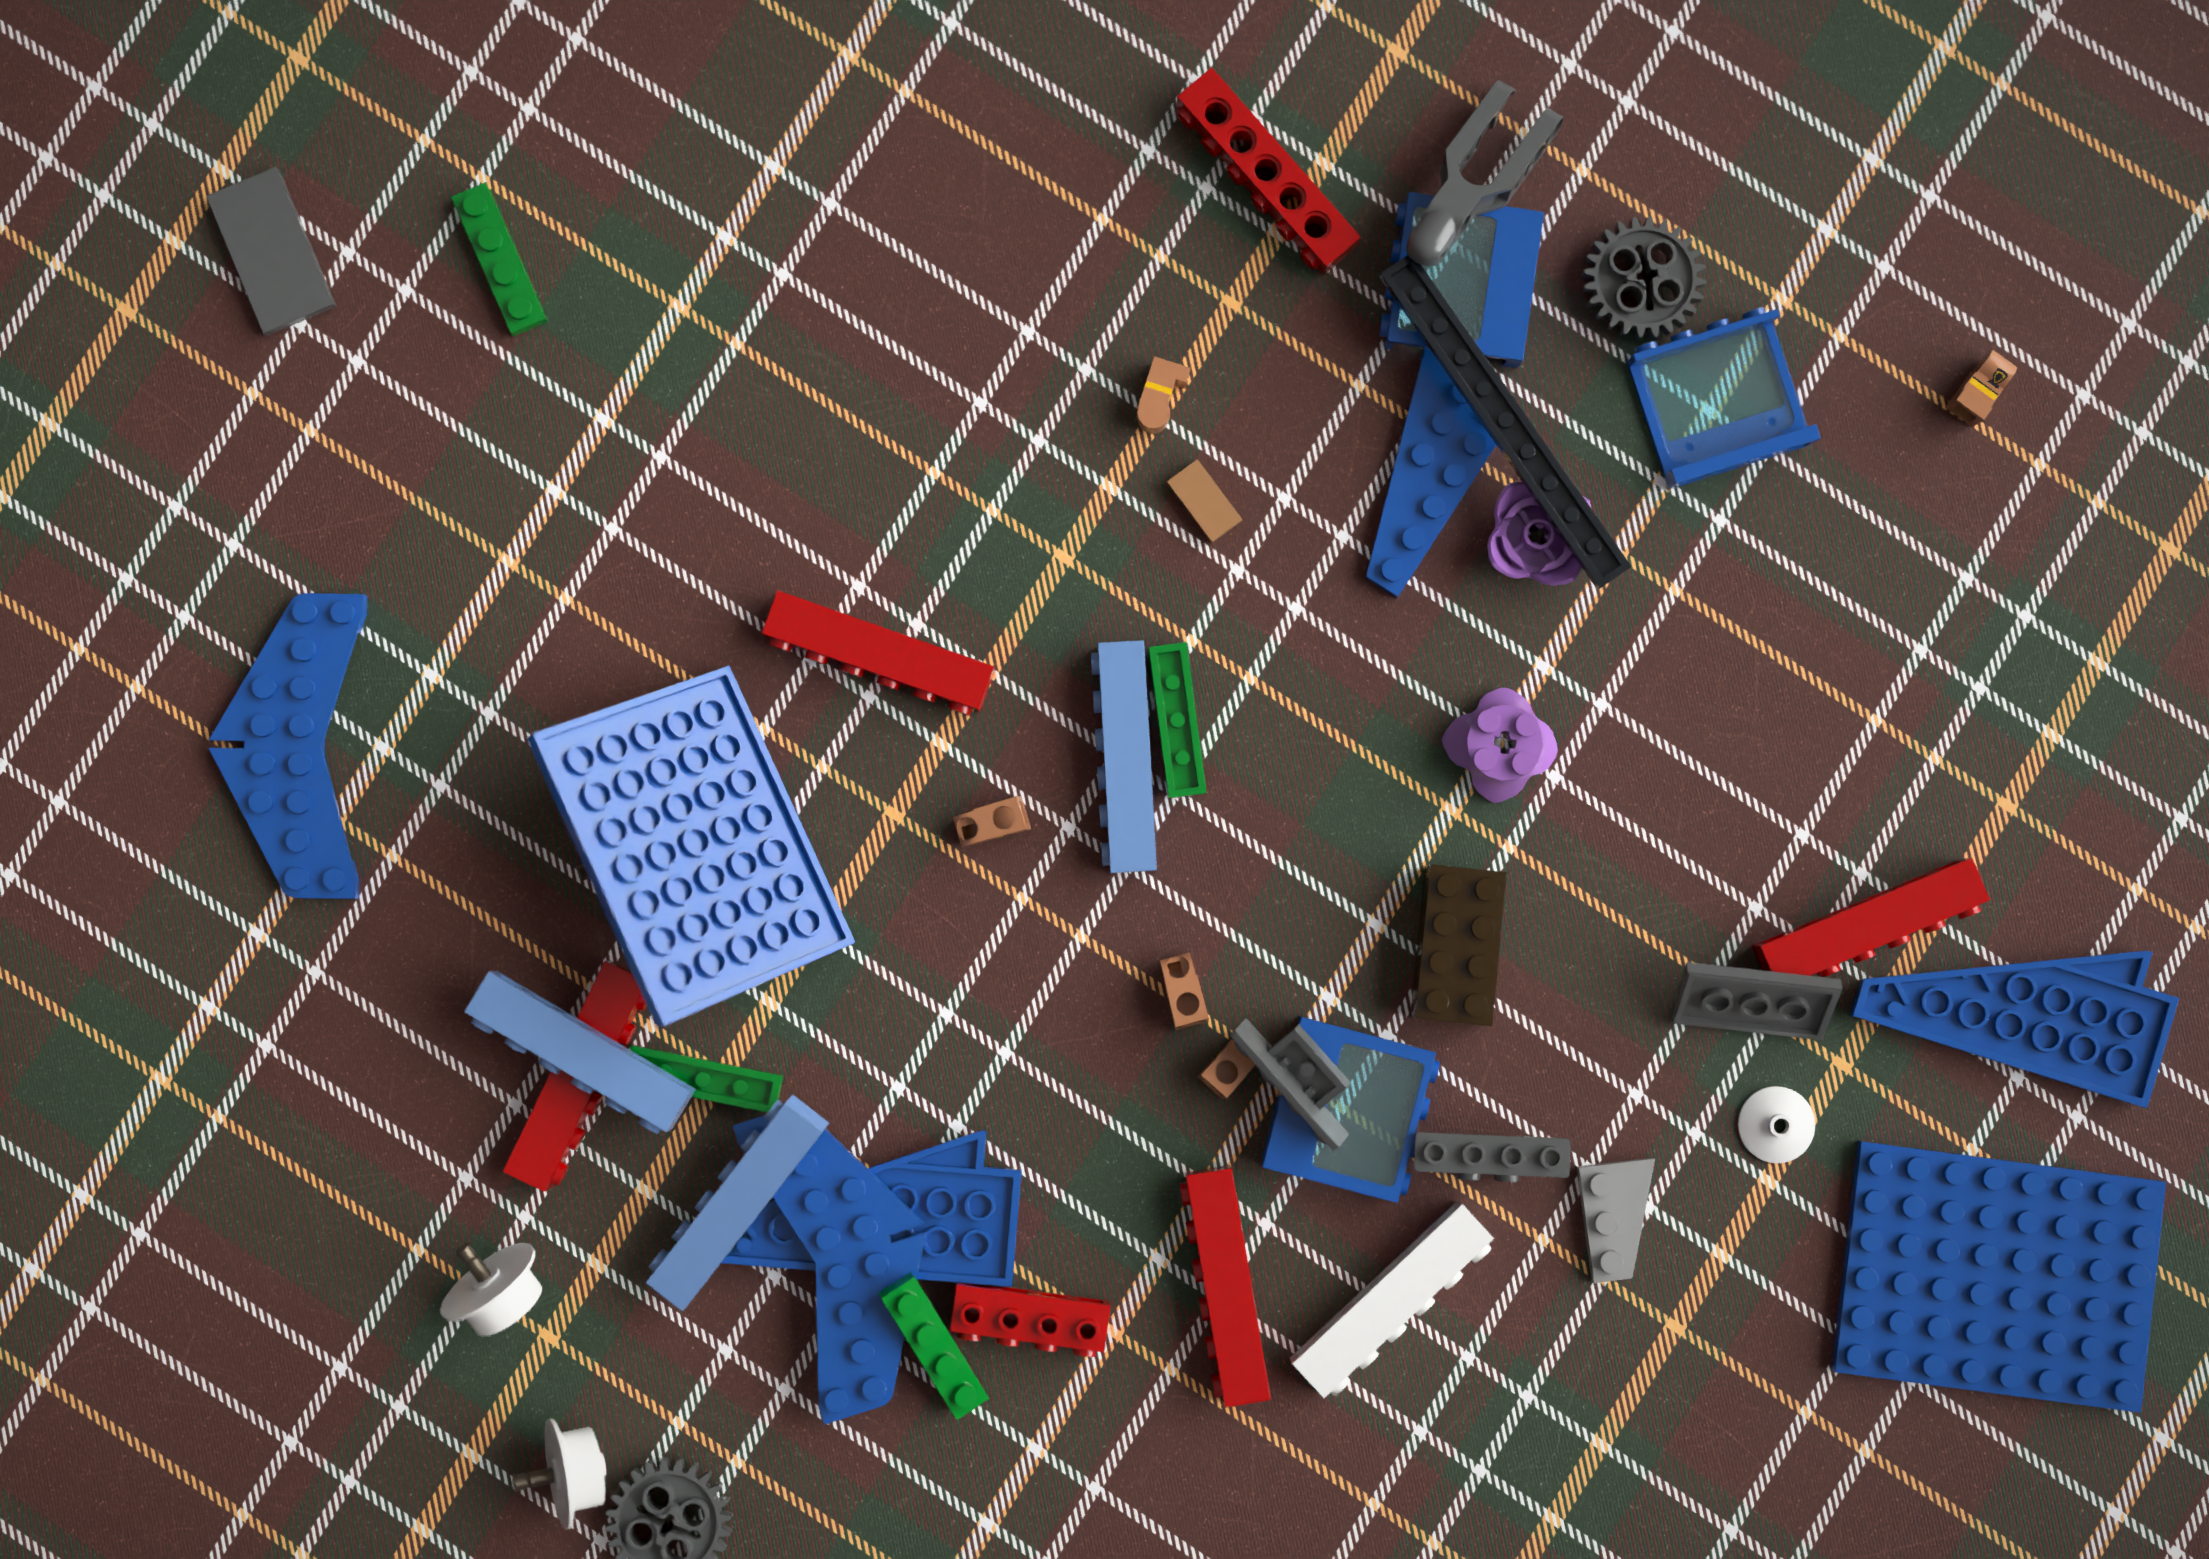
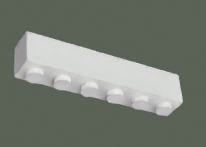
[1290,1201,1494,1398]

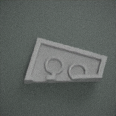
[1577,1157,1655,1283]

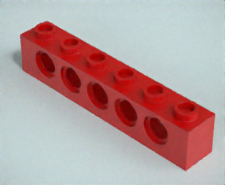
[1176,67,1361,275]

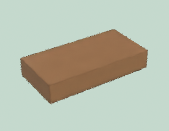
[1167,459,1243,544]

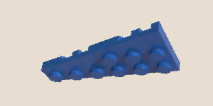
[1365,348,1496,599]

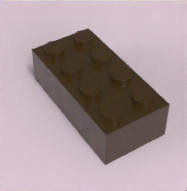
[1410,864,1507,1026]

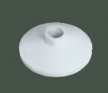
[1738,1086,1815,1163]

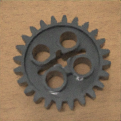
[1581,216,1707,341]
[605,1456,733,1559]

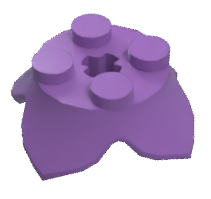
[1487,482,1591,586]
[1441,687,1558,803]

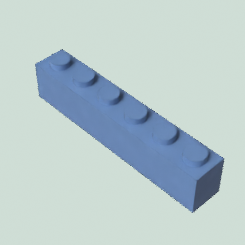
[1091,640,1157,873]
[465,971,696,1134]
[646,1095,829,1311]

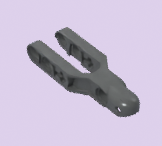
[1406,80,1564,266]

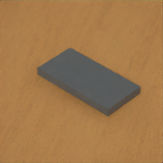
[206,167,337,336]
[1669,962,1842,1040]

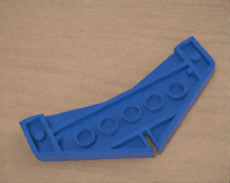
[209,593,367,899]
[733,1115,927,1425]

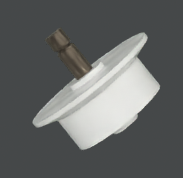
[440,1243,542,1336]
[512,1418,606,1530]

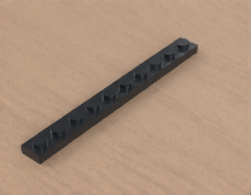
[1379,255,1632,590]

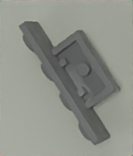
[1230,1018,1351,1151]
[1414,1132,1571,1182]

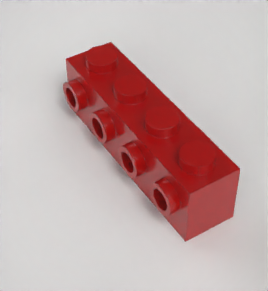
[950,1283,1111,1357]

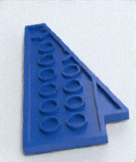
[1849,950,2179,1108]
[721,1130,1022,1287]

